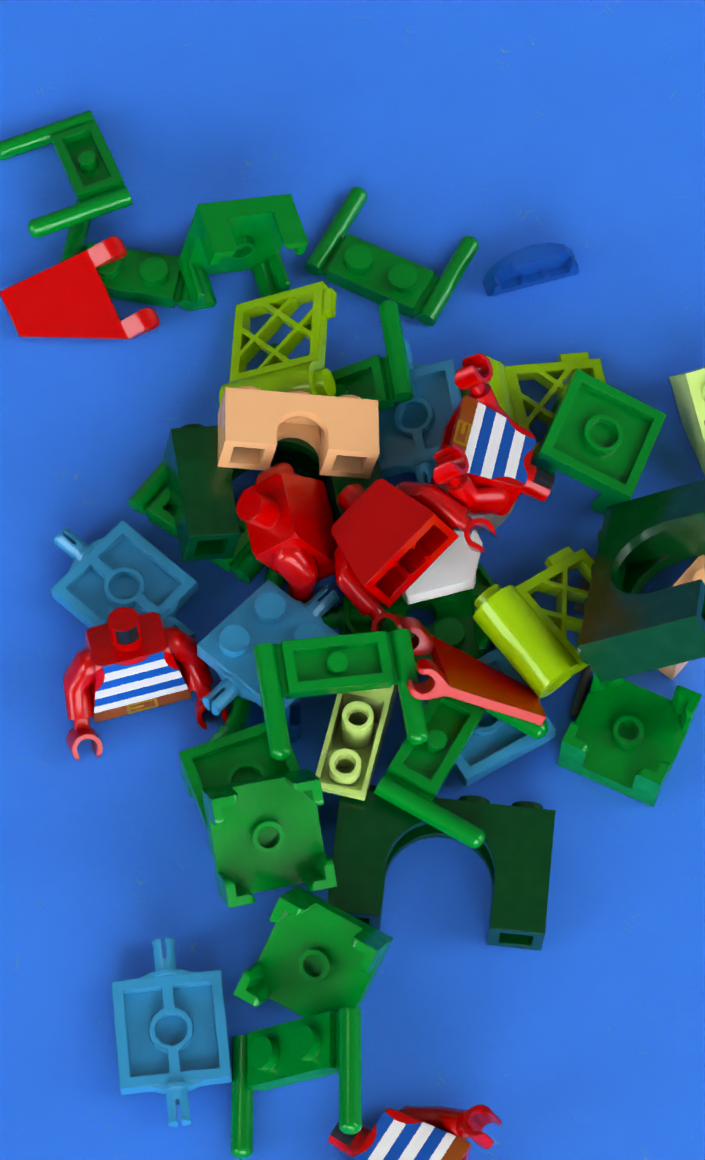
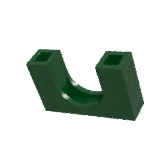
[164,424,382,561]
[576,479,705,683]
[327,785,555,951]

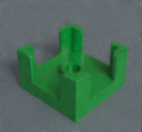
[178,194,308,310]
[530,369,666,516]
[557,673,702,807]
[179,722,301,854]
[201,769,337,908]
[233,886,393,1018]

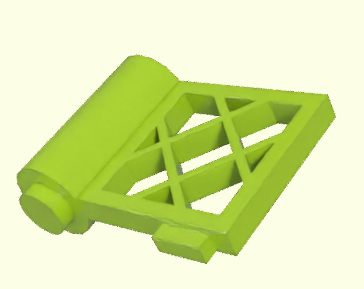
[219,281,337,404]
[460,352,606,449]
[473,546,595,699]

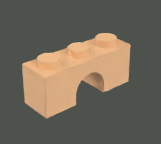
[218,386,380,479]

